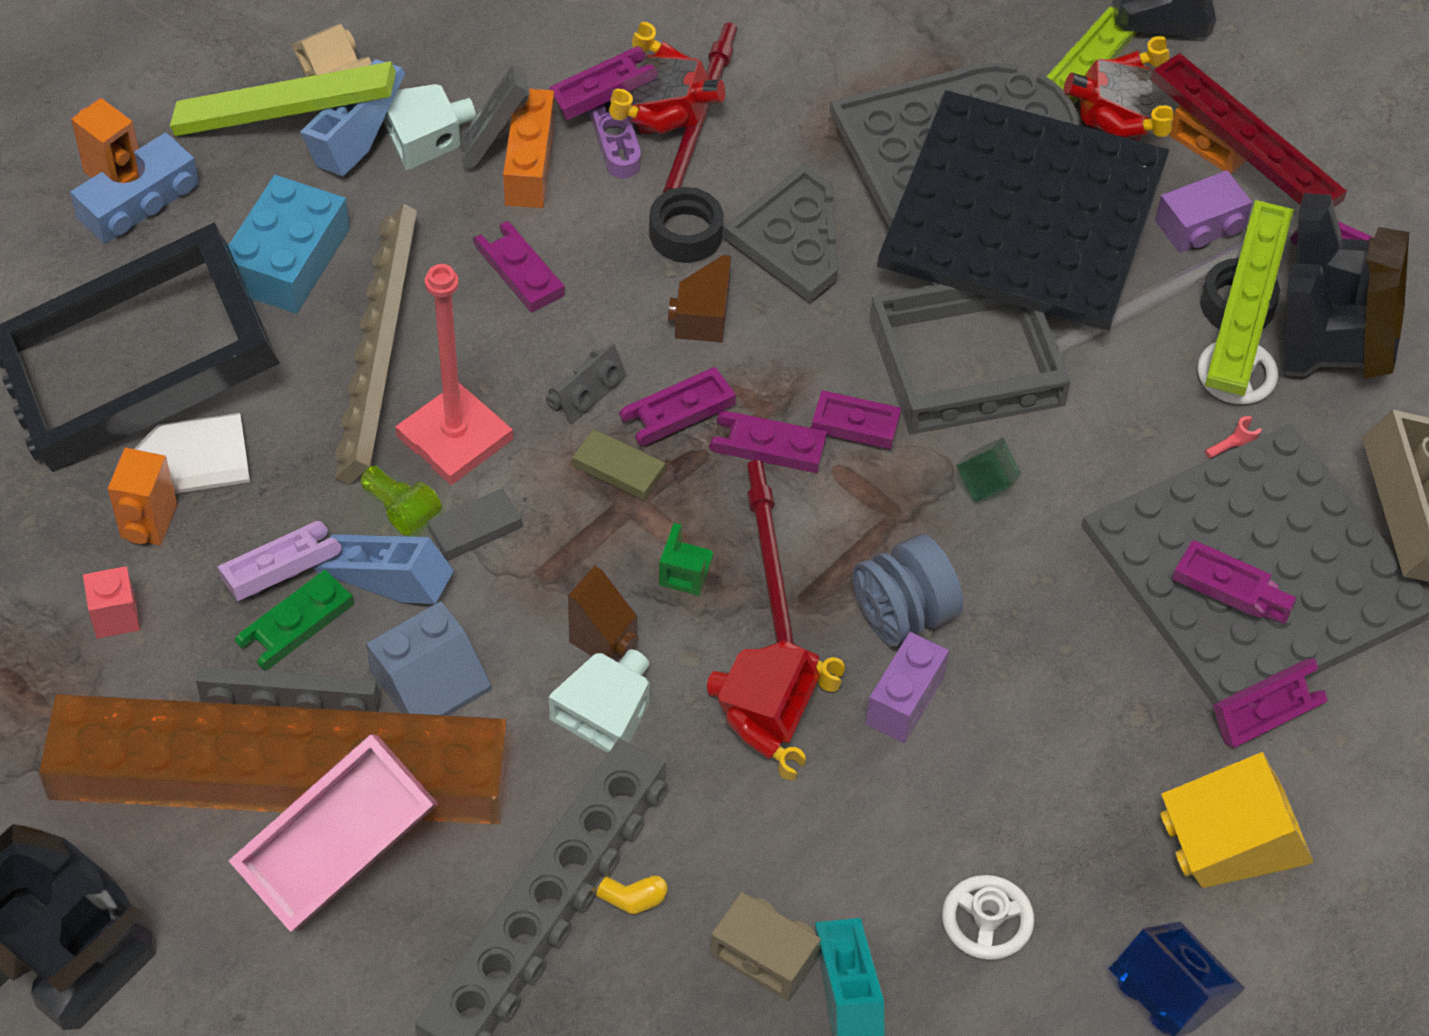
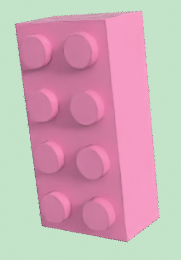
[229,734,439,932]

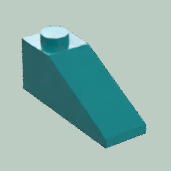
[815,918,885,1036]

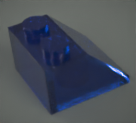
[1108,921,1245,1036]

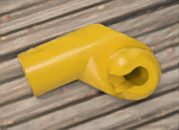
[596,875,668,915]

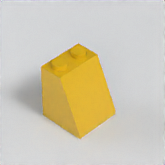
[1160,752,1314,888]

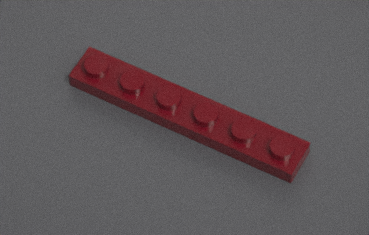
[1151,53,1347,207]

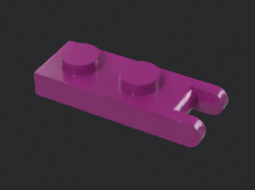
[549,46,658,121]
[473,221,565,313]
[619,366,736,446]
[709,411,827,474]
[1213,658,1328,748]

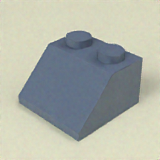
[366,601,492,734]

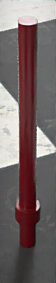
[663,22,737,193]
[747,460,794,644]

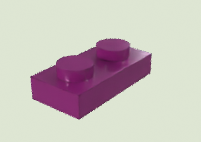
[811,390,901,449]

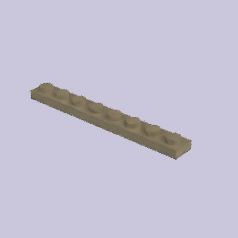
[335,204,417,485]

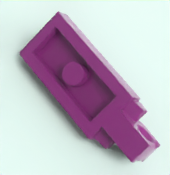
[1172,540,1297,624]

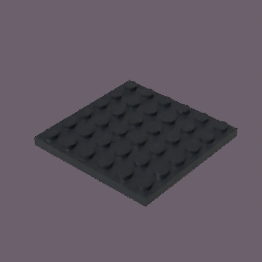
[877,90,1169,332]

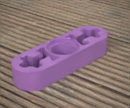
[588,101,641,178]

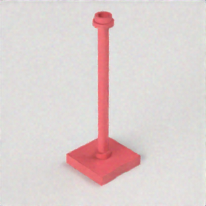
[395,264,513,485]

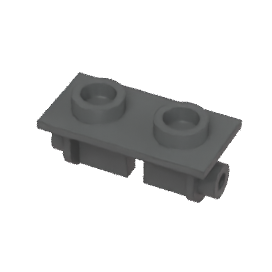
[546,343,627,424]

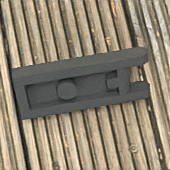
[460,65,529,168]

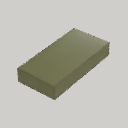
[572,429,666,501]

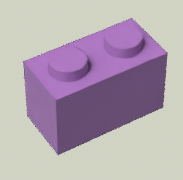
[1155,170,1252,253]
[866,632,949,743]

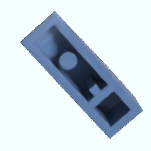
[300,59,405,176]
[312,534,454,604]

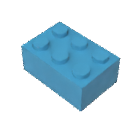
[228,175,350,314]

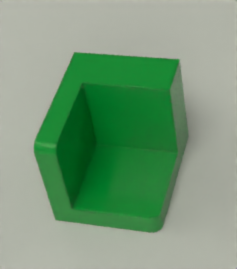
[659,523,713,596]

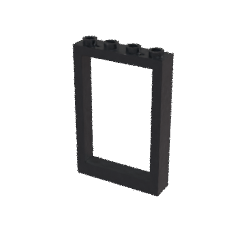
[0,222,280,472]

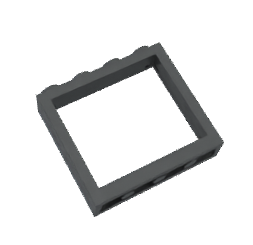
[869,285,1071,435]

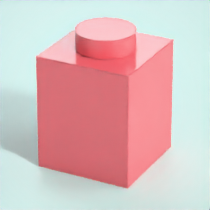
[83,566,140,639]

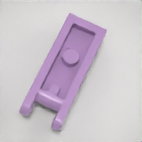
[217,521,341,601]

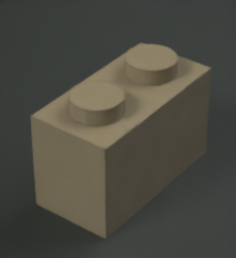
[710,892,821,1002]

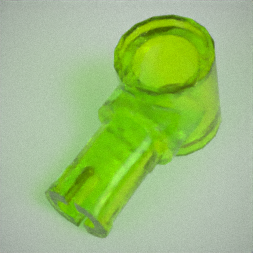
[361,465,442,537]

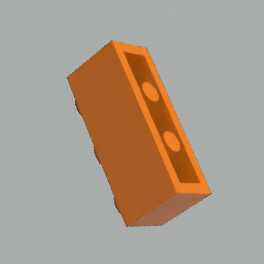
[503,89,555,208]

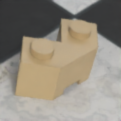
[291,24,371,77]

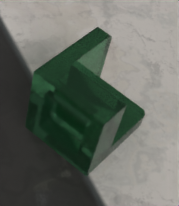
[956,437,1021,502]

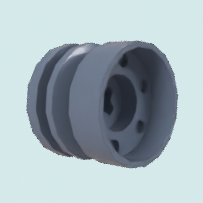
[852,534,963,646]

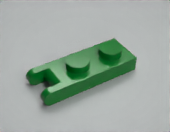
[235,569,354,671]

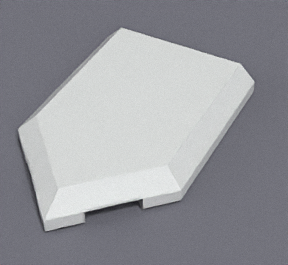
[134,413,250,494]

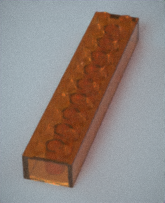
[39,694,508,825]

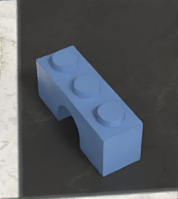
[70,132,199,244]

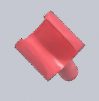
[1205,416,1262,459]

